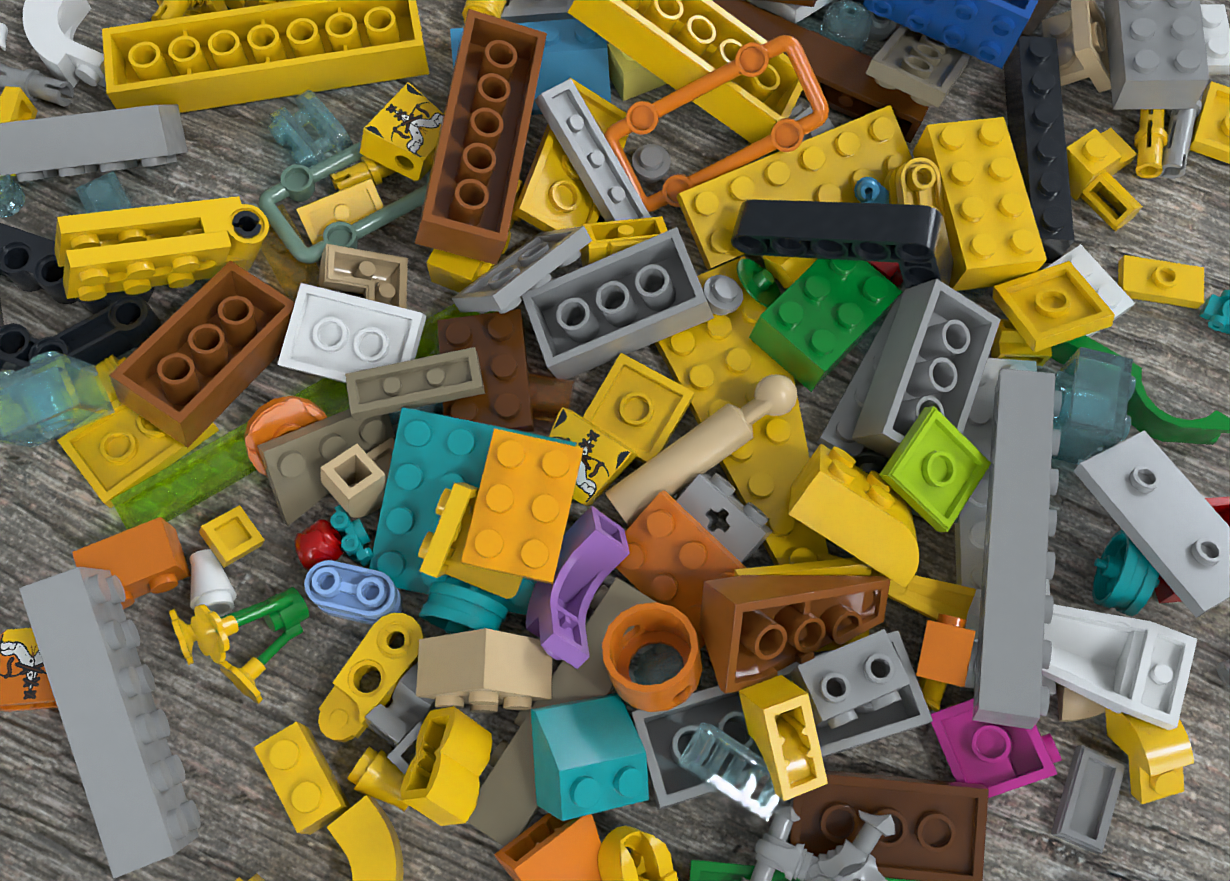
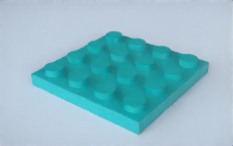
[369,407,577,615]

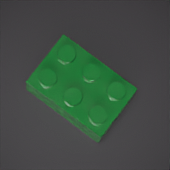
[749,259,902,392]

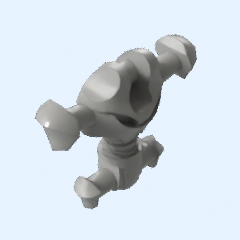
[742,804,895,881]

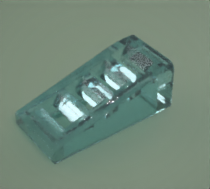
[678,723,780,821]

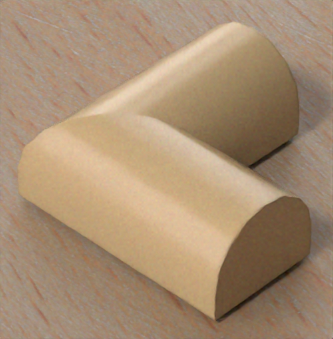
[319,244,408,309]

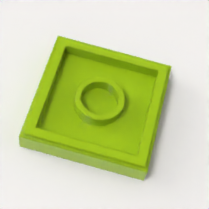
[879,406,991,532]

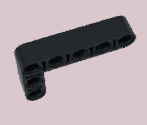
[731,199,954,289]

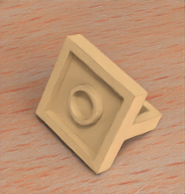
[1042,0,1111,93]

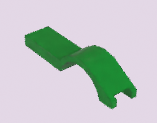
[1050,335,1230,445]

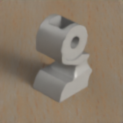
[365,662,436,748]

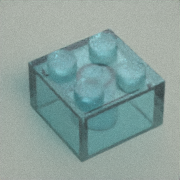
[1052,347,1136,465]
[0,351,115,448]

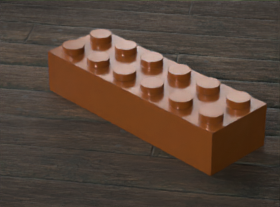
[415,9,547,265]

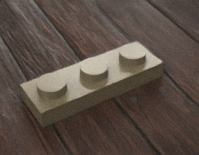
[345,347,485,420]

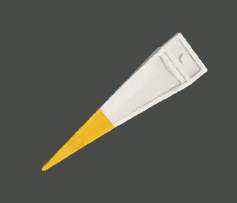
[816,553,1197,730]

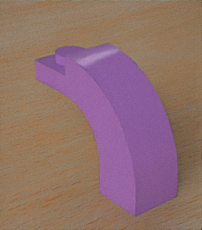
[526,506,630,669]

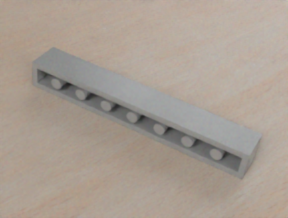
[972,368,1062,730]

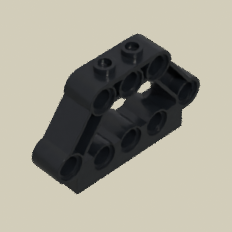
[0,223,162,389]

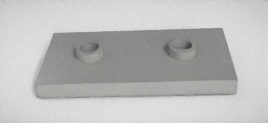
[1074,430,1230,618]

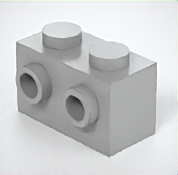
[790,629,911,730]

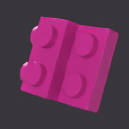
[931,698,1062,798]

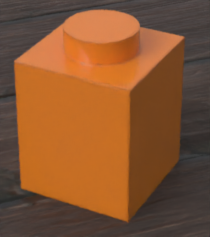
[916,614,976,687]

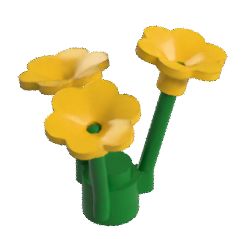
[169,587,310,704]

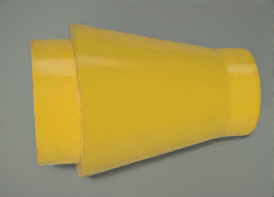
[347,746,409,812]

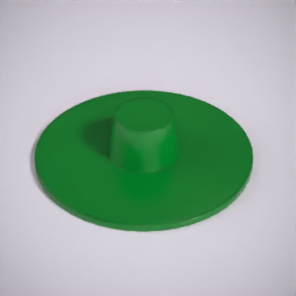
[736,259,781,308]

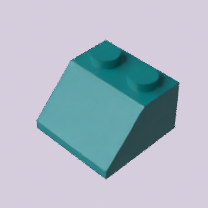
[531,693,649,821]

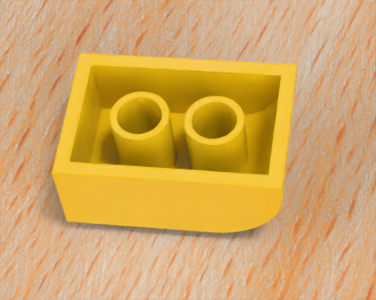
[788,444,919,588]

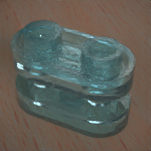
[268,89,354,168]

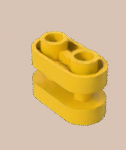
[884,157,946,223]

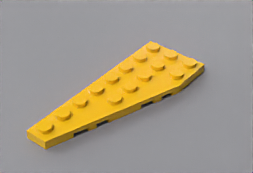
[655,256,828,565]

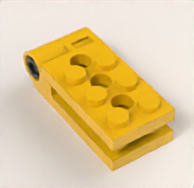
[54,196,269,301]

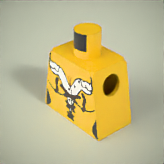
[359,82,443,181]
[549,407,638,506]

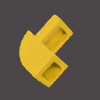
[1105,707,1194,804]

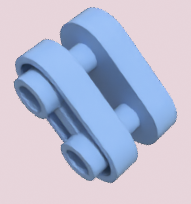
[304,560,403,625]

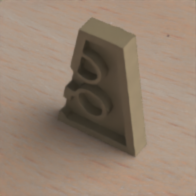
[257,409,395,526]

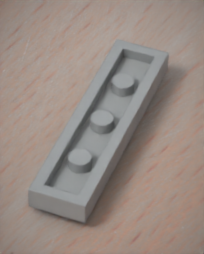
[535,79,651,222]

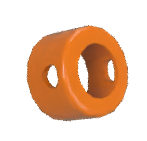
[602,602,703,712]

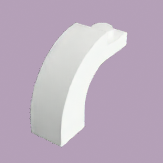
[23,0,106,88]

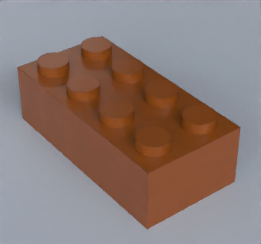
[109,260,295,448]

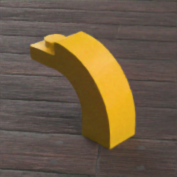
[327,795,404,881]

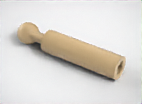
[605,375,797,527]

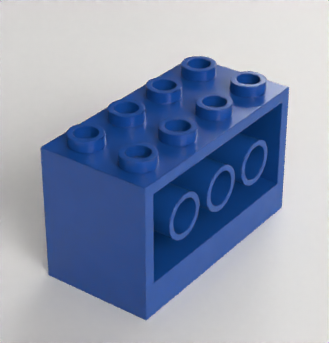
[862,0,1038,69]

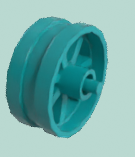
[1092,529,1159,617]
[419,581,508,634]

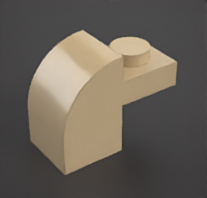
[320,437,395,518]

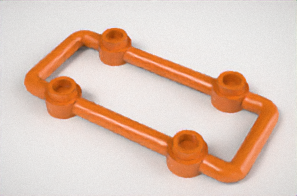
[604,35,829,212]

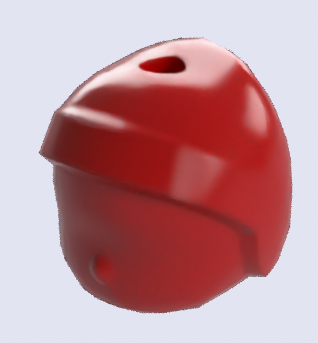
[294,519,344,571]

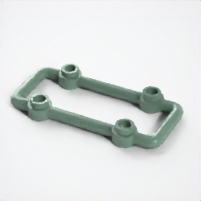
[258,141,431,264]

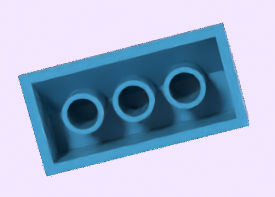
[450,18,611,115]

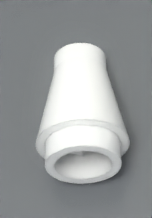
[189,549,237,617]

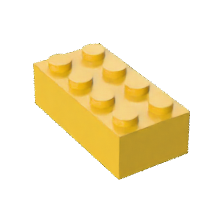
[913,117,1047,291]

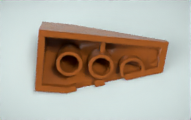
[699,575,891,694]

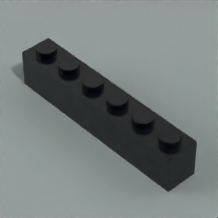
[1004,36,1074,264]

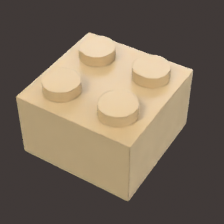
[416,628,552,714]

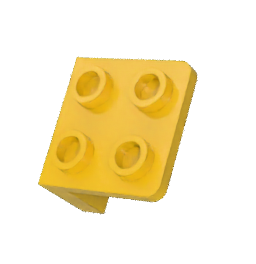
[418,482,523,599]

